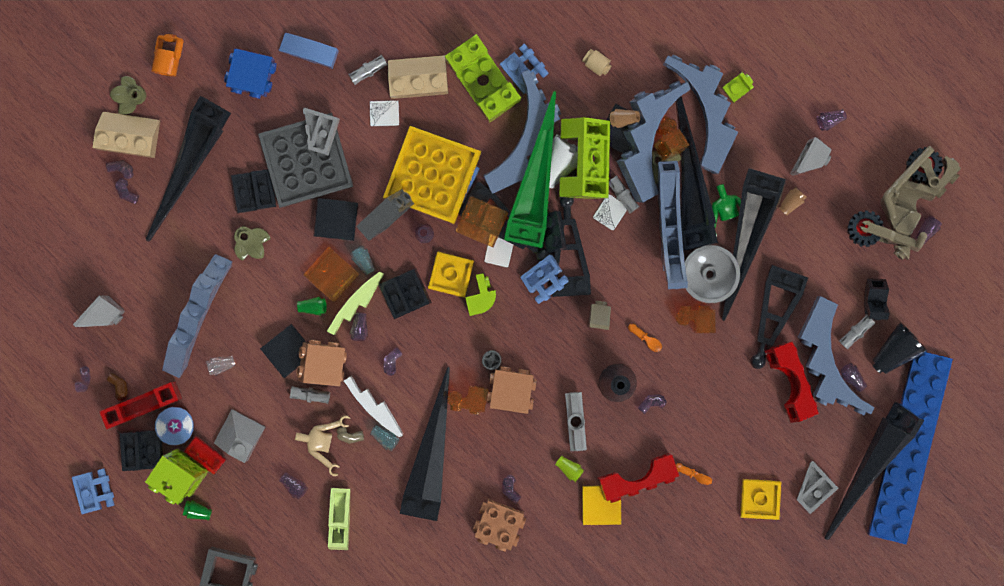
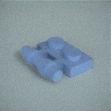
[500,44,549,94]
[520,255,569,304]
[72,468,114,514]

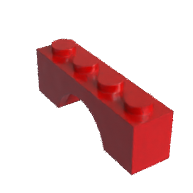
[765,341,819,423]
[99,381,183,430]
[597,453,679,503]

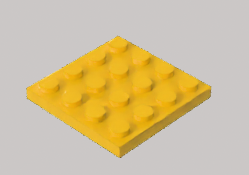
[383,126,481,224]

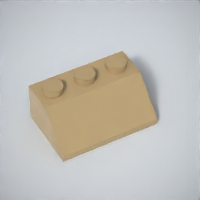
[388,56,448,99]
[93,112,160,158]

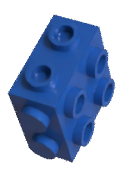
[224,49,277,99]

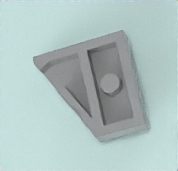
[303,108,340,156]
[797,461,838,514]

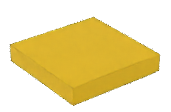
[428,252,474,298]
[740,479,781,520]
[582,486,621,525]

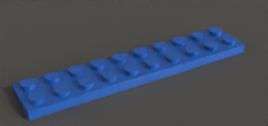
[868,352,953,545]

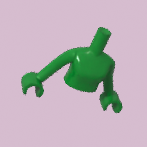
[712,184,741,236]

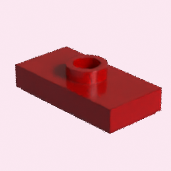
[184,436,227,475]

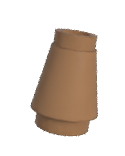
[610,109,640,128]
[779,187,806,215]

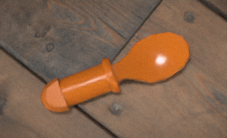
[628,324,662,352]
[676,463,712,485]

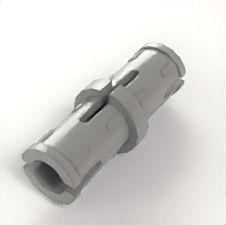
[348,55,388,85]
[609,176,640,214]
[839,314,875,350]
[290,386,330,404]

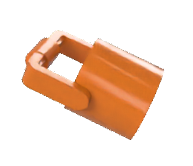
[151,34,183,77]

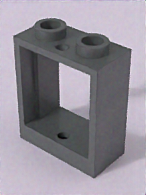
[356,189,414,241]
[199,547,258,586]

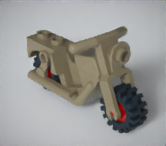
[847,146,961,260]

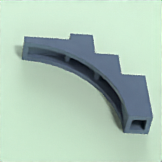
[663,55,738,175]
[483,70,561,194]
[617,81,690,203]
[658,161,688,289]
[162,254,232,378]
[797,296,875,415]

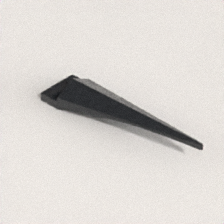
[146,95,231,242]
[677,96,718,251]
[722,168,787,321]
[400,367,450,521]
[824,402,924,540]

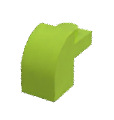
[465,273,496,316]

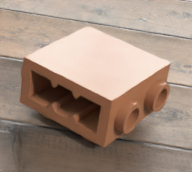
[296,340,347,386]
[487,366,537,414]
[473,499,526,552]

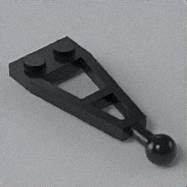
[458,182,551,262]
[552,197,591,297]
[750,265,809,369]

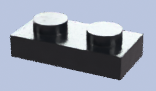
[544,211,567,253]

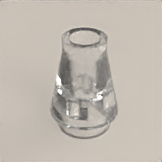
[206,356,235,376]

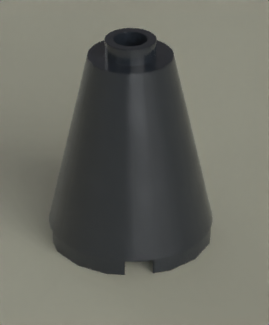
[872,322,927,374]
[598,364,637,402]

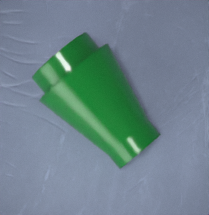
[297,297,327,316]
[182,500,212,521]

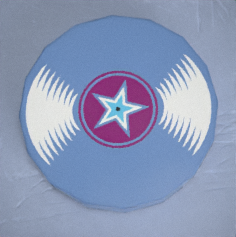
[155,407,194,445]

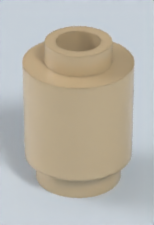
[582,49,612,76]

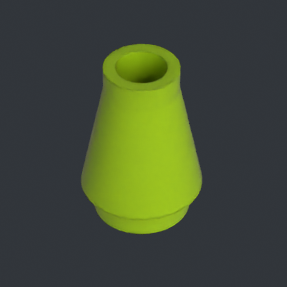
[555,456,584,482]

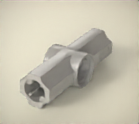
[565,392,587,451]

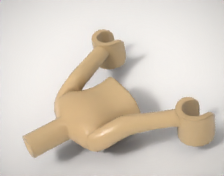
[295,415,350,476]

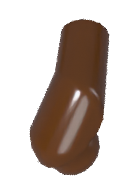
[107,373,128,401]

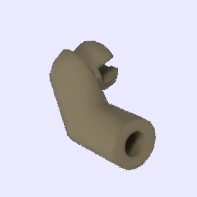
[337,427,365,444]

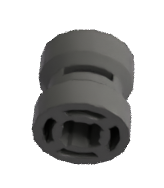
[482,350,501,370]

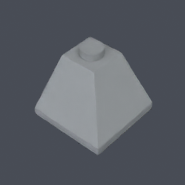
[790,137,832,176]
[73,296,125,327]
[214,409,266,463]

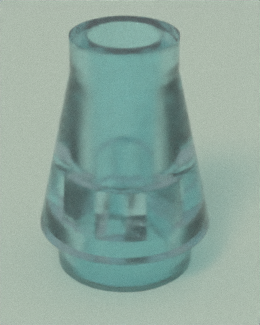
[350,245,375,275]
[370,425,400,451]

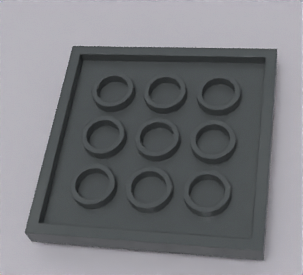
[258,113,354,208]

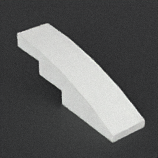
[344,376,404,437]

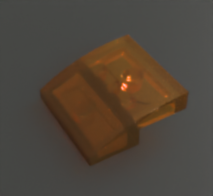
[455,196,508,248]
[304,247,359,302]

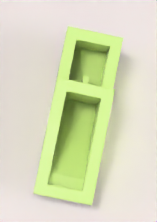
[328,488,350,550]

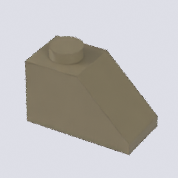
[588,301,611,330]

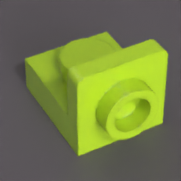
[722,72,754,103]

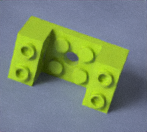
[445,34,521,123]
[560,117,610,199]
[145,449,209,505]

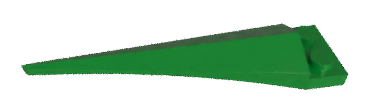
[504,91,556,248]

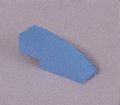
[279,33,339,69]

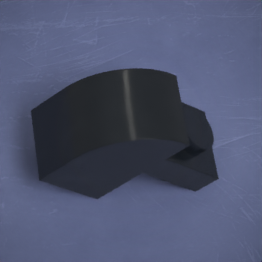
[864,278,890,320]

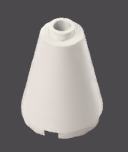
[550,134,578,188]

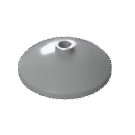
[685,245,740,303]

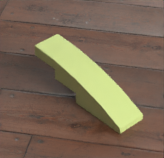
[327,272,384,335]

